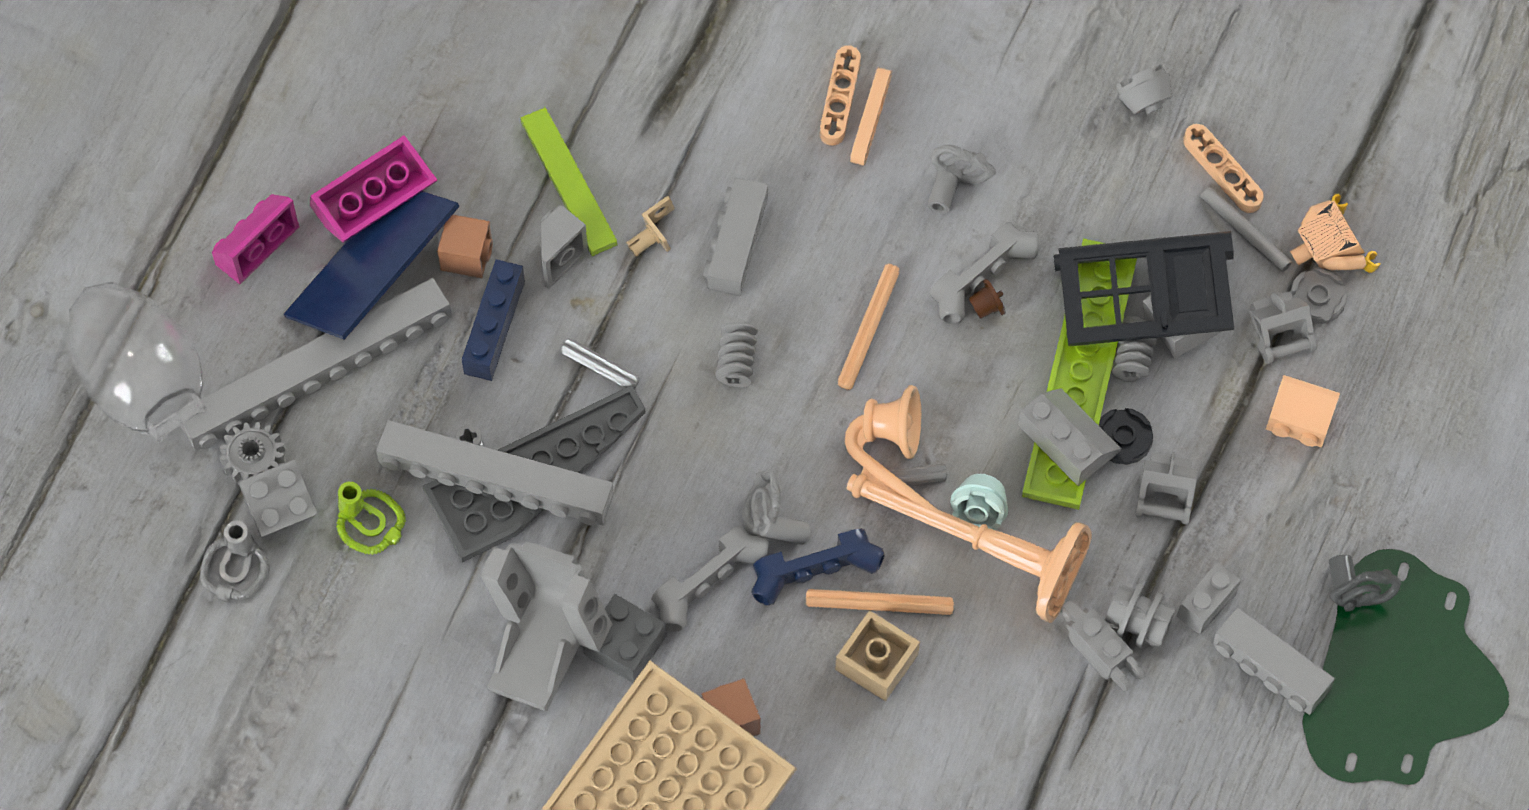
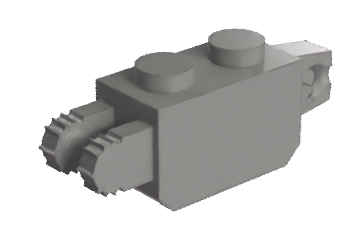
[1061,600,1146,691]

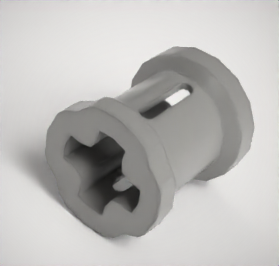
[455,425,483,446]

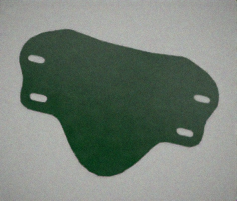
[1302,549,1509,785]

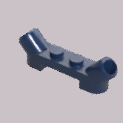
[751,528,885,605]

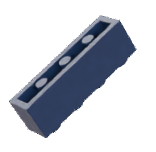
[462,259,525,381]

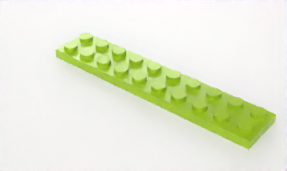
[1022,238,1137,510]

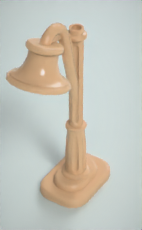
[844,385,1092,623]

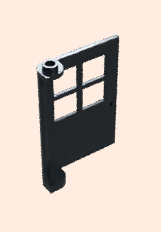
[1053,231,1234,347]

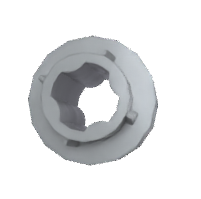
[1105,583,1175,648]

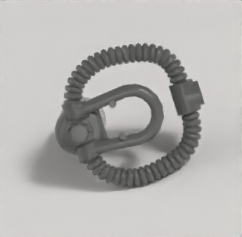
[1329,555,1401,611]

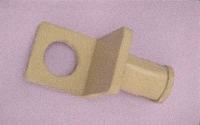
[626,196,675,257]

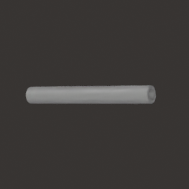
[1201,187,1292,272]

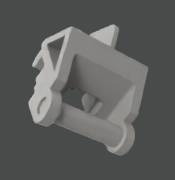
[1249,291,1317,364]
[1135,452,1197,525]

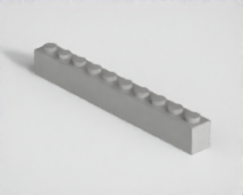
[176,278,452,451]

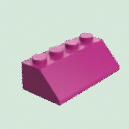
[310,135,437,243]

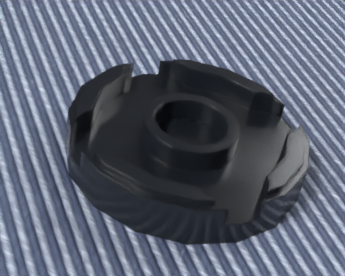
[1099,408,1153,465]

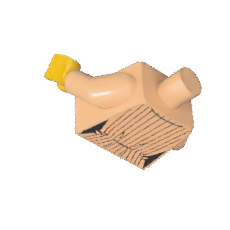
[1290,194,1381,273]

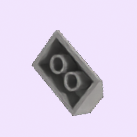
[1018,388,1121,486]

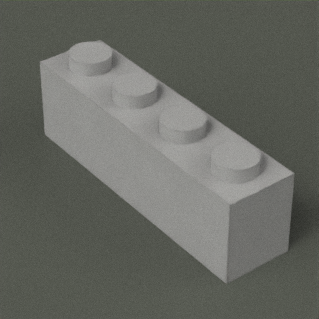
[703,177,768,296]
[1213,607,1335,715]

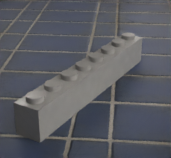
[376,420,614,525]

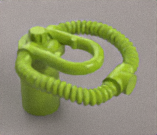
[336,481,406,555]

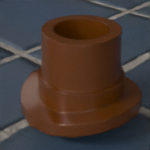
[969,279,1006,319]

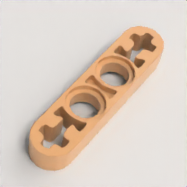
[820,46,861,146]
[850,67,892,166]
[1183,124,1264,213]

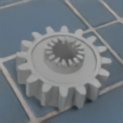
[220,422,285,483]

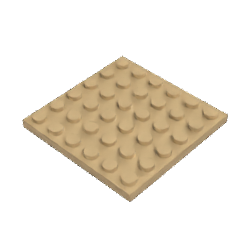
[541,661,797,810]

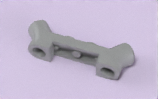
[929,222,1039,324]
[651,525,769,632]

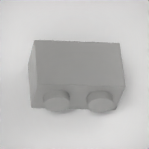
[1177,562,1241,635]

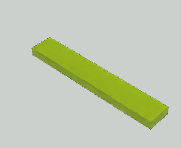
[520,107,618,256]

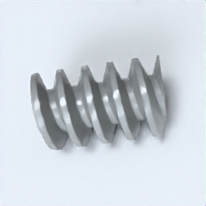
[1112,316,1156,381]
[716,322,758,388]

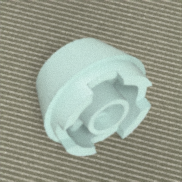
[950,474,1008,530]

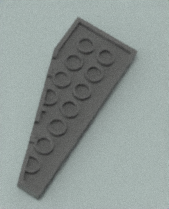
[423,385,646,562]

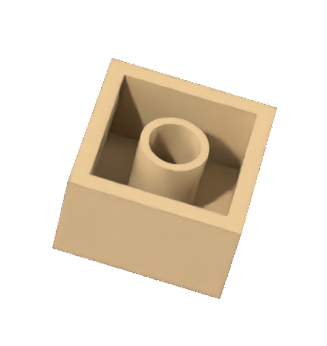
[835,610,920,702]

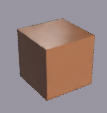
[437,215,493,278]
[701,678,761,736]

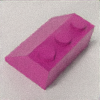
[212,194,299,284]

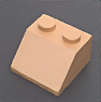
[1266,375,1340,448]

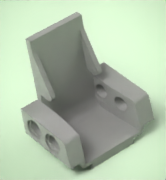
[481,541,612,712]

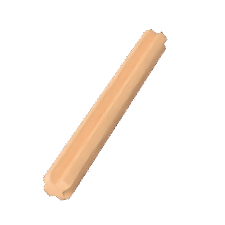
[838,264,899,390]
[806,589,954,615]

